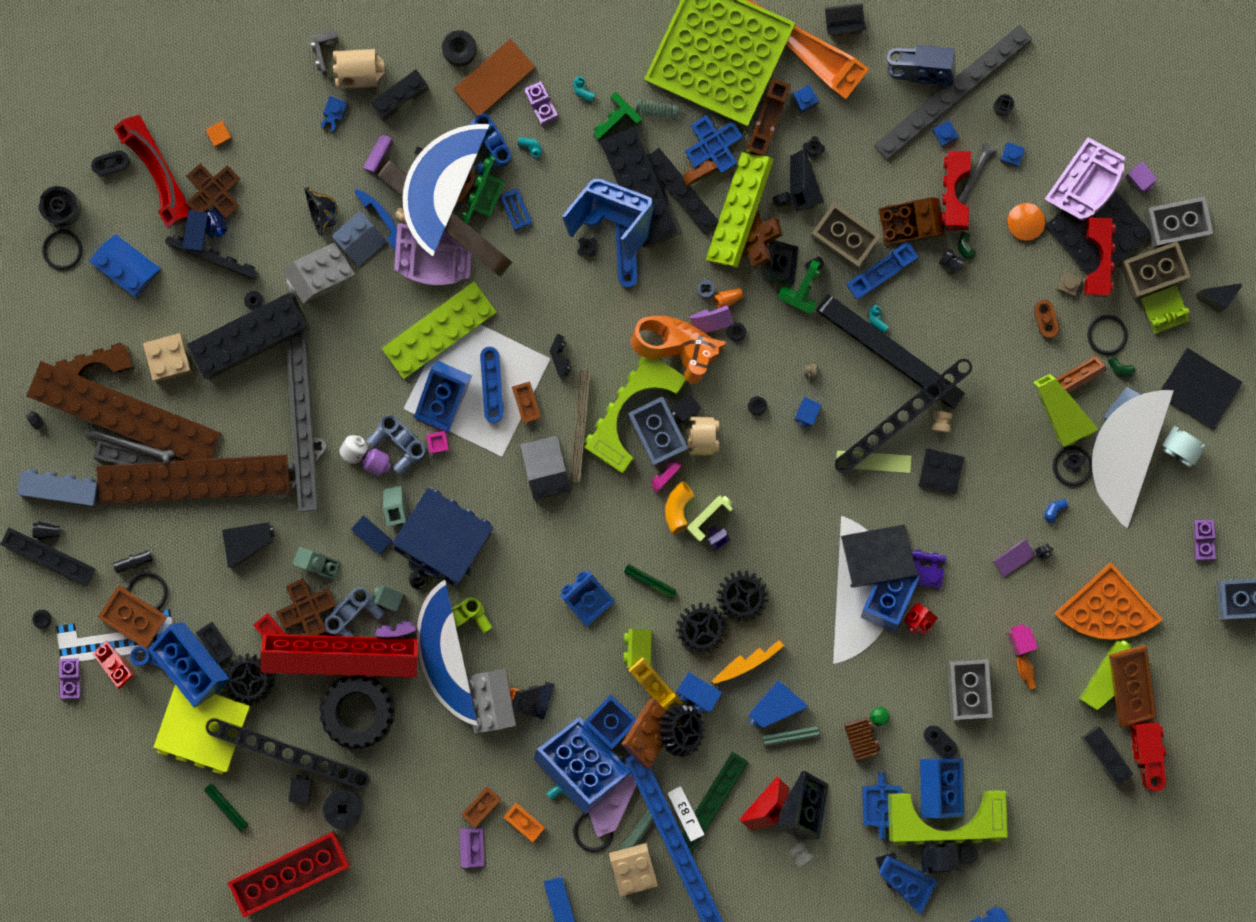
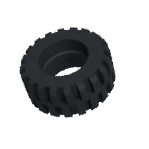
[319,675,395,749]

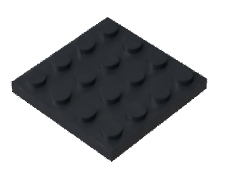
[1045,191,1151,275]

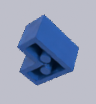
[676,672,722,713]

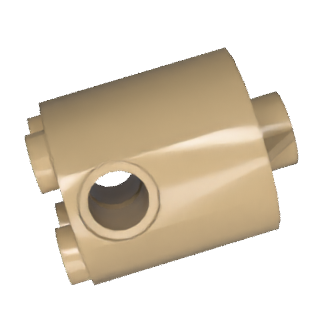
[333,49,385,90]

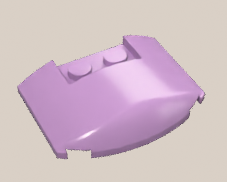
[1045,138,1126,220]
[394,223,471,285]

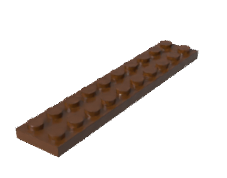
[26,361,221,460]
[96,454,291,504]

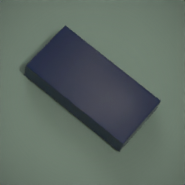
[183,210,209,251]
[351,515,393,554]

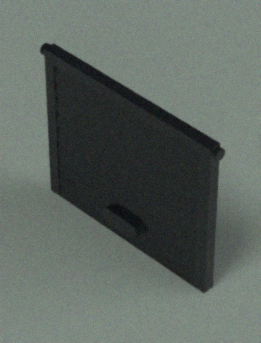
[1160,348,1242,430]
[841,524,919,588]

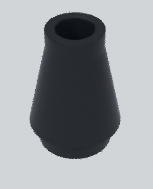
[32,521,60,540]

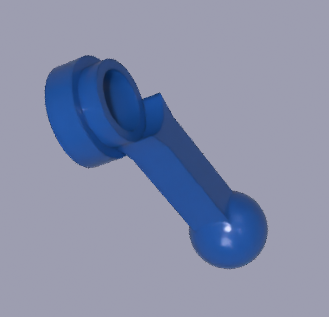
[130,646,162,668]

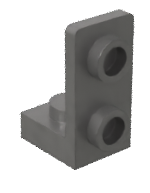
[311,30,338,75]

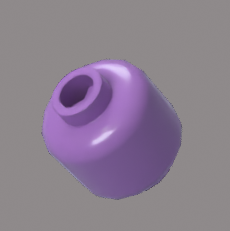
[361,448,391,477]

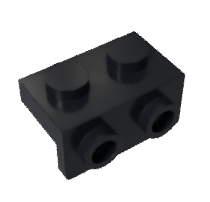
[824,3,866,36]

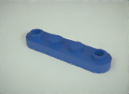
[615,223,637,288]
[480,347,504,423]

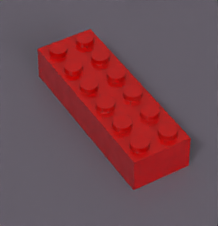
[227,830,351,918]

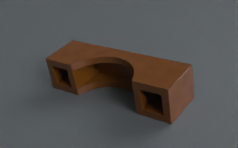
[746,78,791,156]
[55,343,134,377]

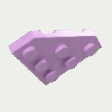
[589,764,637,837]

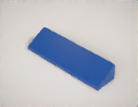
[543,876,575,922]

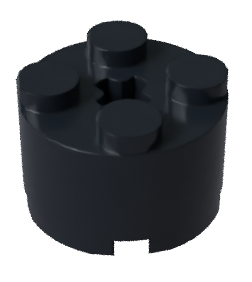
[39,186,81,227]
[323,789,363,829]
[921,843,961,873]

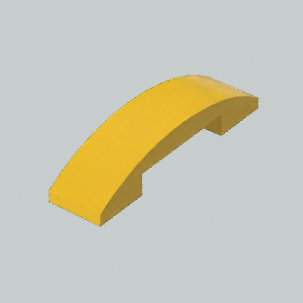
[629,657,683,710]

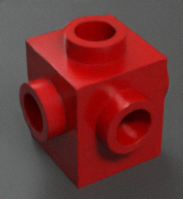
[903,602,938,636]

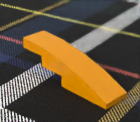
[712,640,784,684]

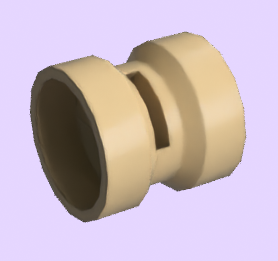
[931,411,953,433]

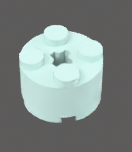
[1162,426,1207,467]

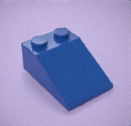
[414,361,472,432]
[861,575,920,633]

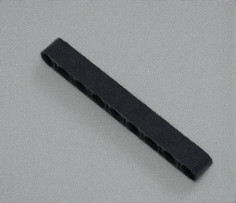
[816,294,965,409]
[835,358,972,473]
[206,717,370,789]

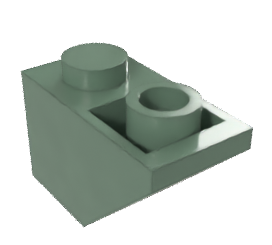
[383,486,409,527]
[293,546,341,579]
[372,585,405,612]

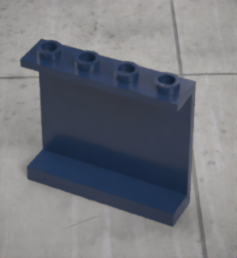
[390,488,494,588]

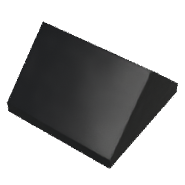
[764,240,798,284]
[1196,283,1242,313]

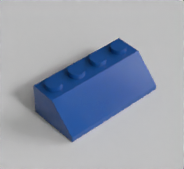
[148,622,229,707]

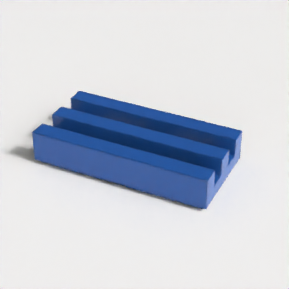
[500,188,533,231]

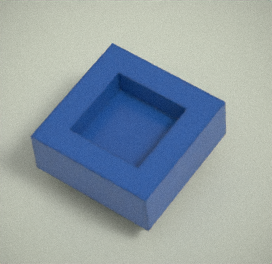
[932,120,959,147]
[1000,142,1025,167]

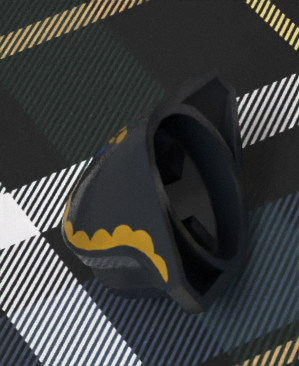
[304,187,338,236]

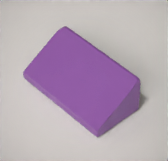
[364,135,393,174]
[993,539,1035,577]
[460,828,484,868]

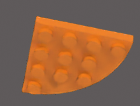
[1054,562,1163,639]

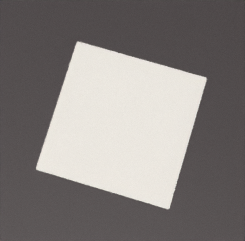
[404,325,550,457]

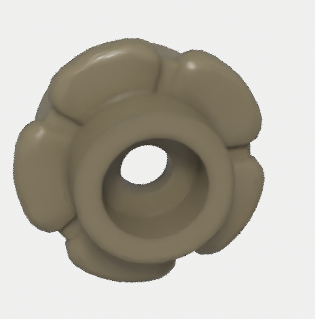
[805,362,817,380]

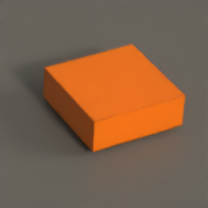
[206,121,232,147]

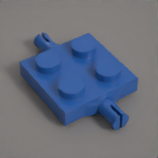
[862,772,901,839]

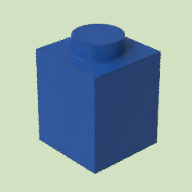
[792,85,819,114]
[794,397,822,428]

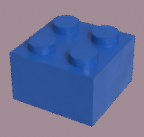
[584,694,637,749]

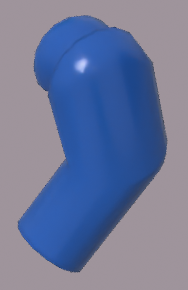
[1044,499,1068,523]

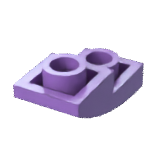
[524,81,559,126]
[689,305,734,332]
[1194,520,1216,561]
[375,621,417,637]
[59,658,81,700]

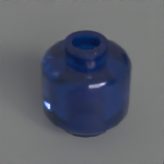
[204,209,228,238]

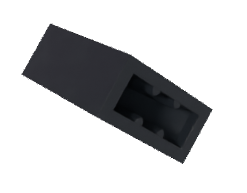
[222,522,275,568]

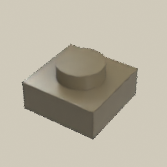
[1056,271,1082,297]

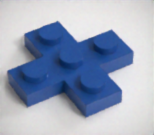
[685,115,743,174]

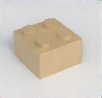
[143,333,193,382]
[609,843,658,897]

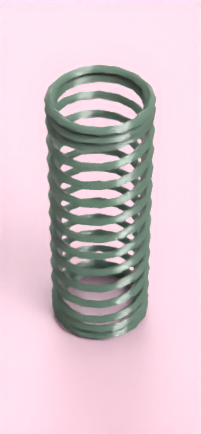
[635,98,679,120]

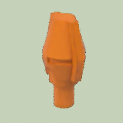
[1016,655,1036,689]

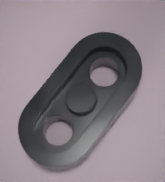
[91,151,130,176]
[923,725,957,758]

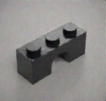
[370,69,429,122]
[1081,726,1133,786]

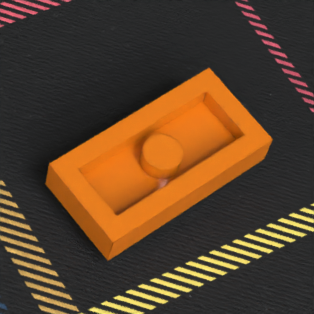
[503,802,545,842]

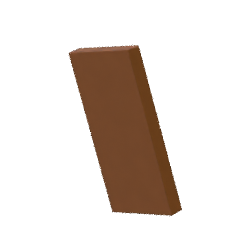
[454,39,536,116]
[1109,645,1156,728]

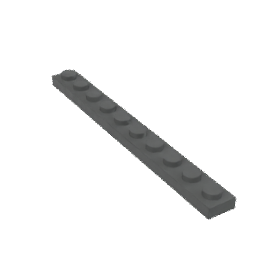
[874,24,1032,160]
[286,331,319,512]

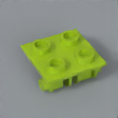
[1141,285,1190,334]

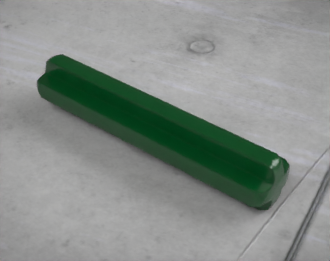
[624,564,677,599]
[204,784,248,832]

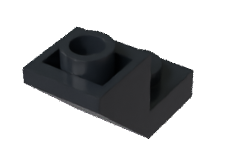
[549,334,572,379]

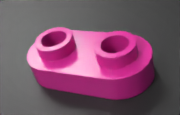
[651,460,683,493]

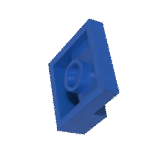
[559,570,616,627]

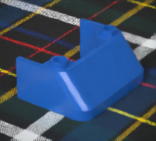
[562,178,654,260]

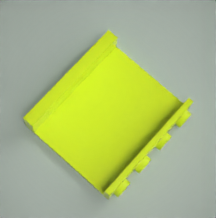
[153,685,252,775]

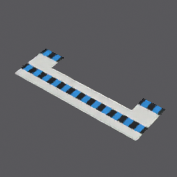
[56,609,172,661]

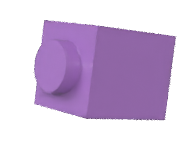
[1125,161,1157,193]

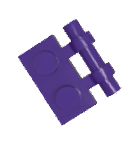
[911,549,946,588]

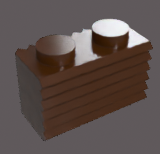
[844,717,880,762]

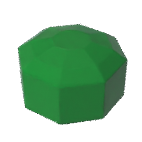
[870,706,890,727]

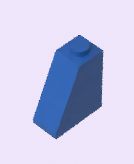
[748,680,808,728]

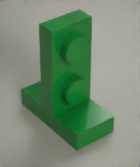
[593,91,642,142]
[777,260,820,314]

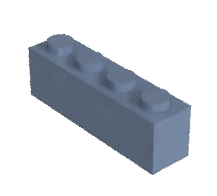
[17,469,98,506]

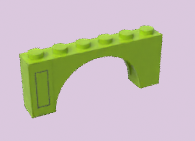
[584,357,686,474]
[888,790,1008,845]

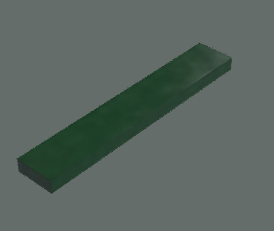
[682,752,748,854]

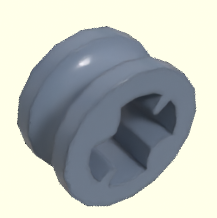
[697,280,715,298]

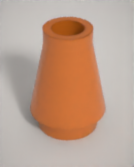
[714,288,744,309]

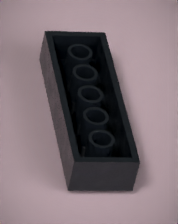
[601,126,682,248]
[187,292,311,379]

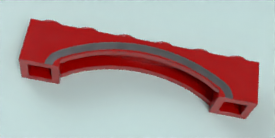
[113,114,190,228]

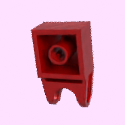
[1130,722,1166,791]

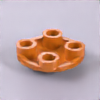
[1007,203,1045,241]

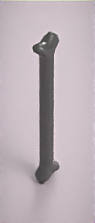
[957,143,997,204]
[84,424,175,465]

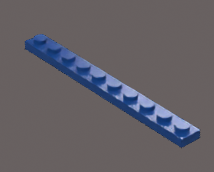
[625,756,723,922]

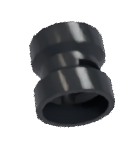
[993,94,1014,116]
[938,249,965,275]

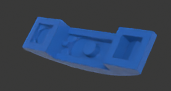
[354,189,397,250]
[846,241,919,300]

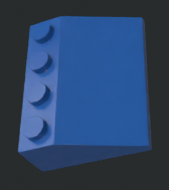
[534,717,631,814]

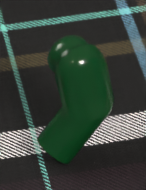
[957,231,976,260]
[1108,356,1136,378]

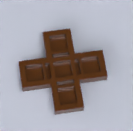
[185,163,240,219]
[741,211,783,269]
[276,578,337,635]

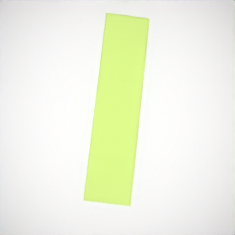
[837,450,911,473]

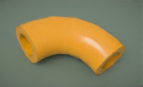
[665,481,694,535]

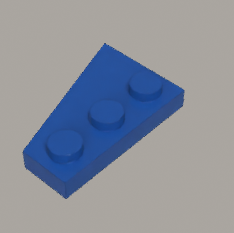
[878,856,938,915]

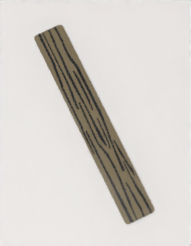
[569,370,590,482]

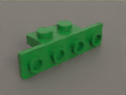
[460,155,505,224]

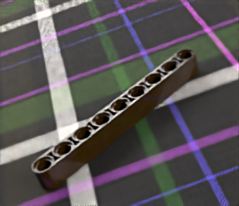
[376,158,513,277]

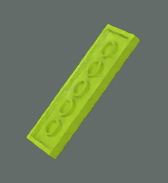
[705,152,774,268]
[381,281,497,380]

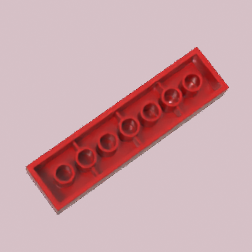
[260,634,418,678]

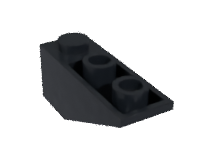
[790,149,824,212]

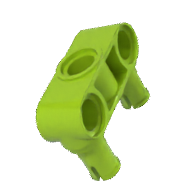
[452,598,493,634]

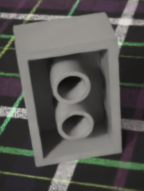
[1145,196,1213,248]
[283,243,355,304]
[948,659,993,720]
[467,669,516,734]

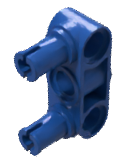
[470,114,512,175]

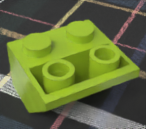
[623,629,652,668]

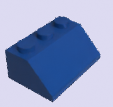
[89,234,161,299]
[920,758,964,818]

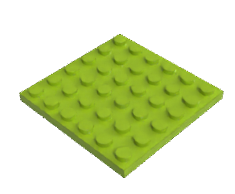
[644,0,796,127]

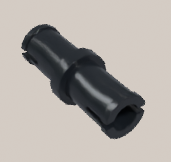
[113,550,153,574]

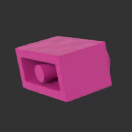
[1007,624,1038,655]

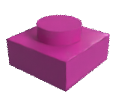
[426,431,449,454]

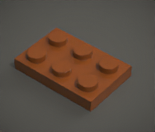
[98,585,168,649]
[621,699,665,769]

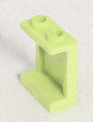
[686,495,733,543]

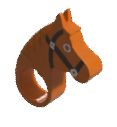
[631,316,726,384]

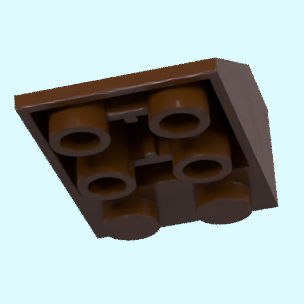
[878,197,945,246]

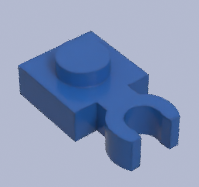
[321,96,348,132]

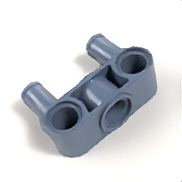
[366,415,426,475]
[325,587,385,637]

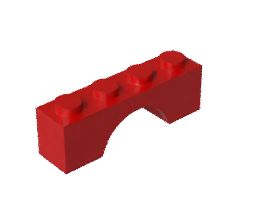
[942,151,971,231]
[1084,218,1115,297]

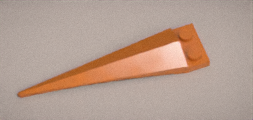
[746,0,869,100]

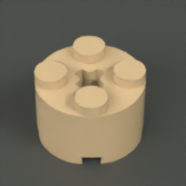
[687,417,719,455]

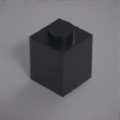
[671,393,701,423]
[289,775,313,804]

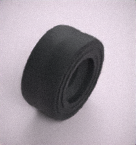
[442,30,477,66]

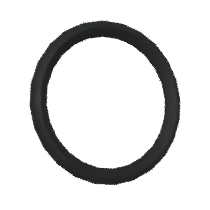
[42,230,82,270]
[1087,314,1128,355]
[1053,445,1092,486]
[127,572,168,609]
[573,812,614,852]

